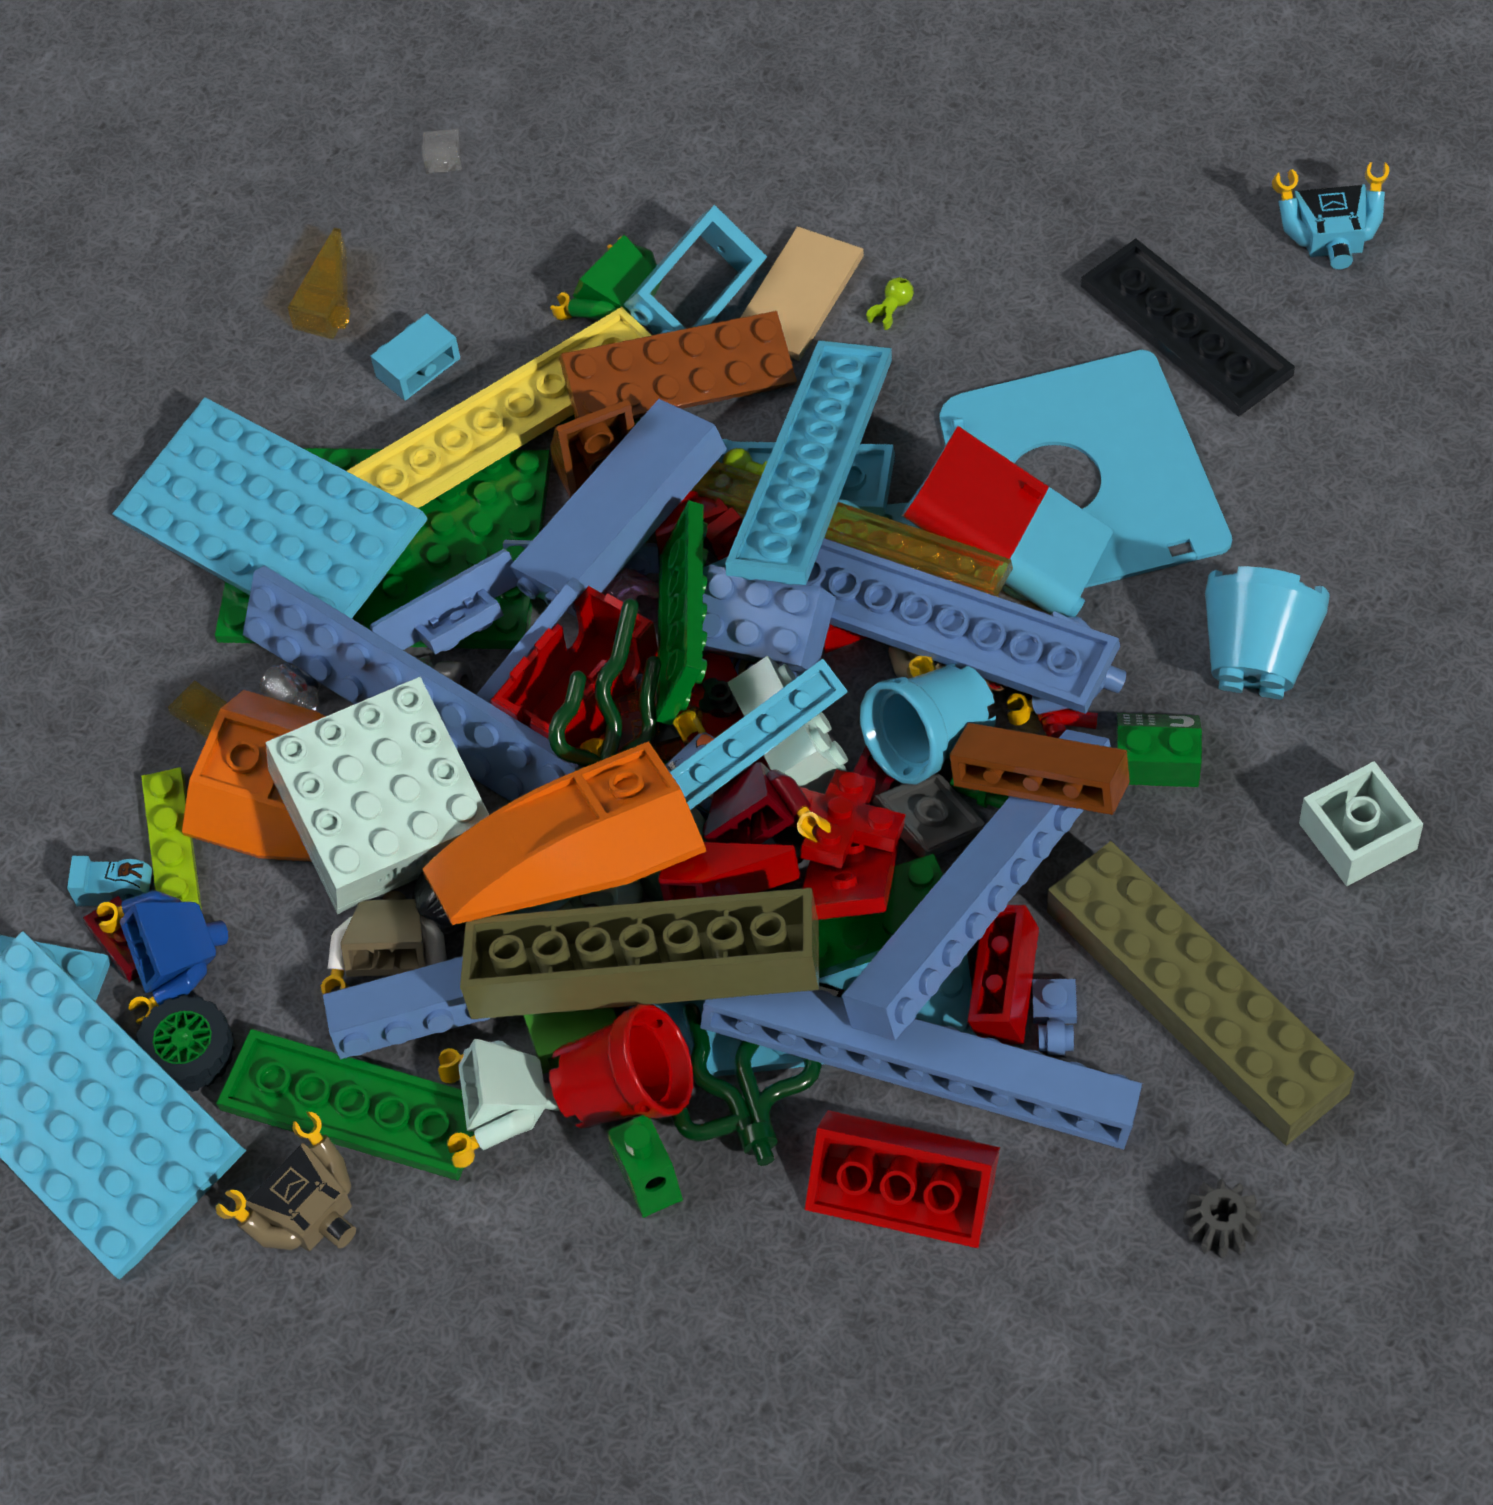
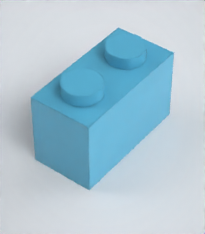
[371,313,461,401]

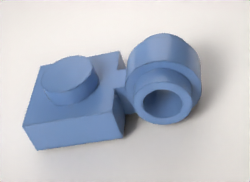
[1032,979,1077,1056]

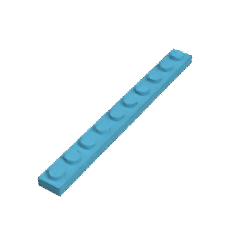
[494,659,848,916]

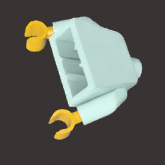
[438,1039,560,1168]

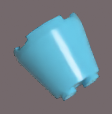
[1205,566,1330,700]

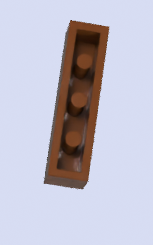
[950,722,1130,815]

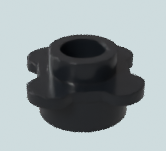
[699,678,739,718]

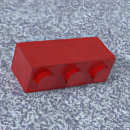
[968,905,1039,1044]

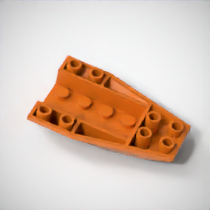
[182,690,326,862]
[422,741,706,925]

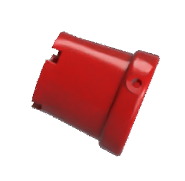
[549,1004,693,1128]

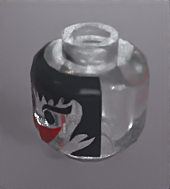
[259,662,319,711]

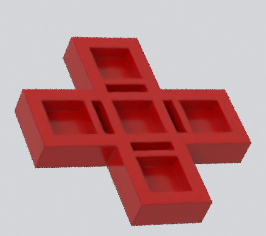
[789,769,906,868]

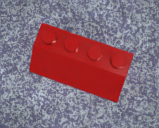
[804,1110,1000,1248]

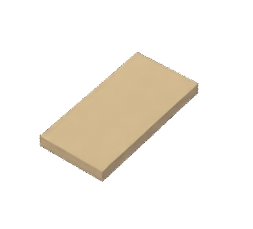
[740,226,864,361]

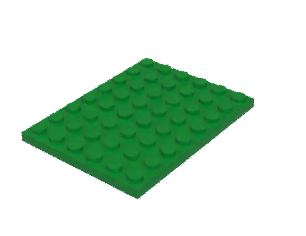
[215,448,551,649]

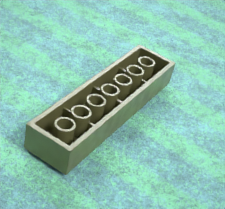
[1047,841,1355,1146]
[460,888,819,1019]

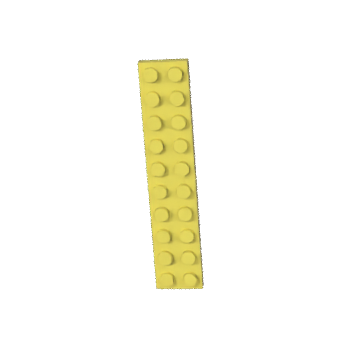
[347,307,652,508]

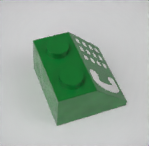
[1116,713,1202,787]

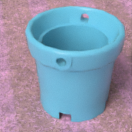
[860,664,996,785]

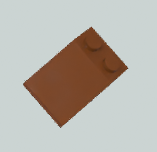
[550,399,634,498]

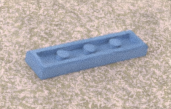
[476,577,584,704]

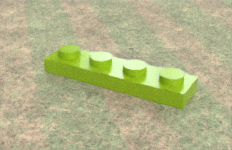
[141,767,202,910]

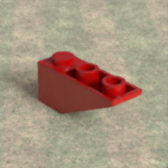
[659,842,800,901]

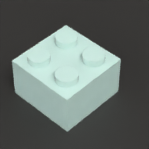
[1299,761,1423,886]

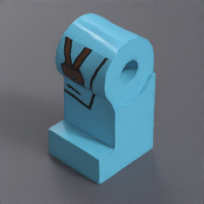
[67,856,152,906]

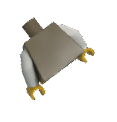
[321,891,447,994]

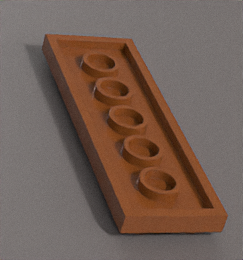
[559,311,797,419]

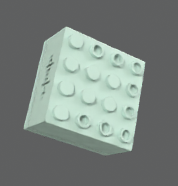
[265,677,489,914]

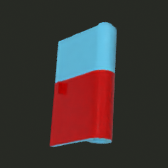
[902,426,1114,617]

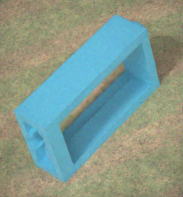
[623,205,767,335]

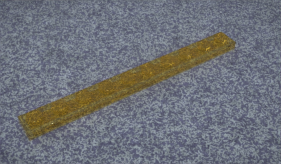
[690,461,1013,597]

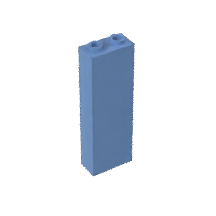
[510,399,727,617]

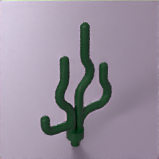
[548,598,669,767]
[671,1003,822,1166]

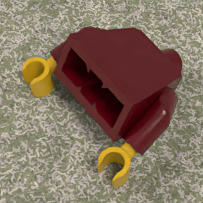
[702,763,831,844]

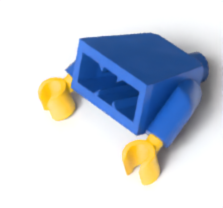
[96,891,228,1025]

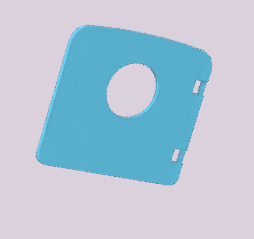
[940,350,1232,601]

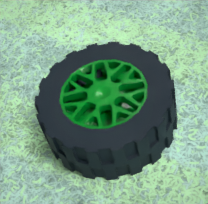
[136,995,235,1092]

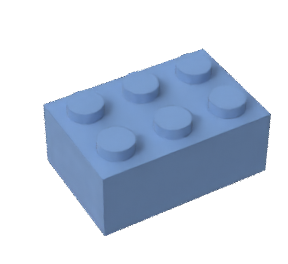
[703,565,836,673]

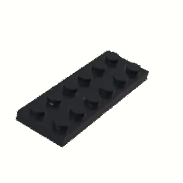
[1081,238,1295,417]

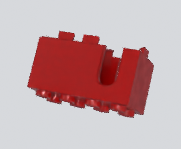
[491,586,658,748]

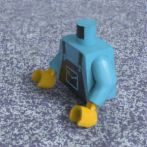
[1272,162,1389,269]

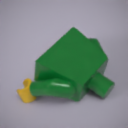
[550,235,667,320]

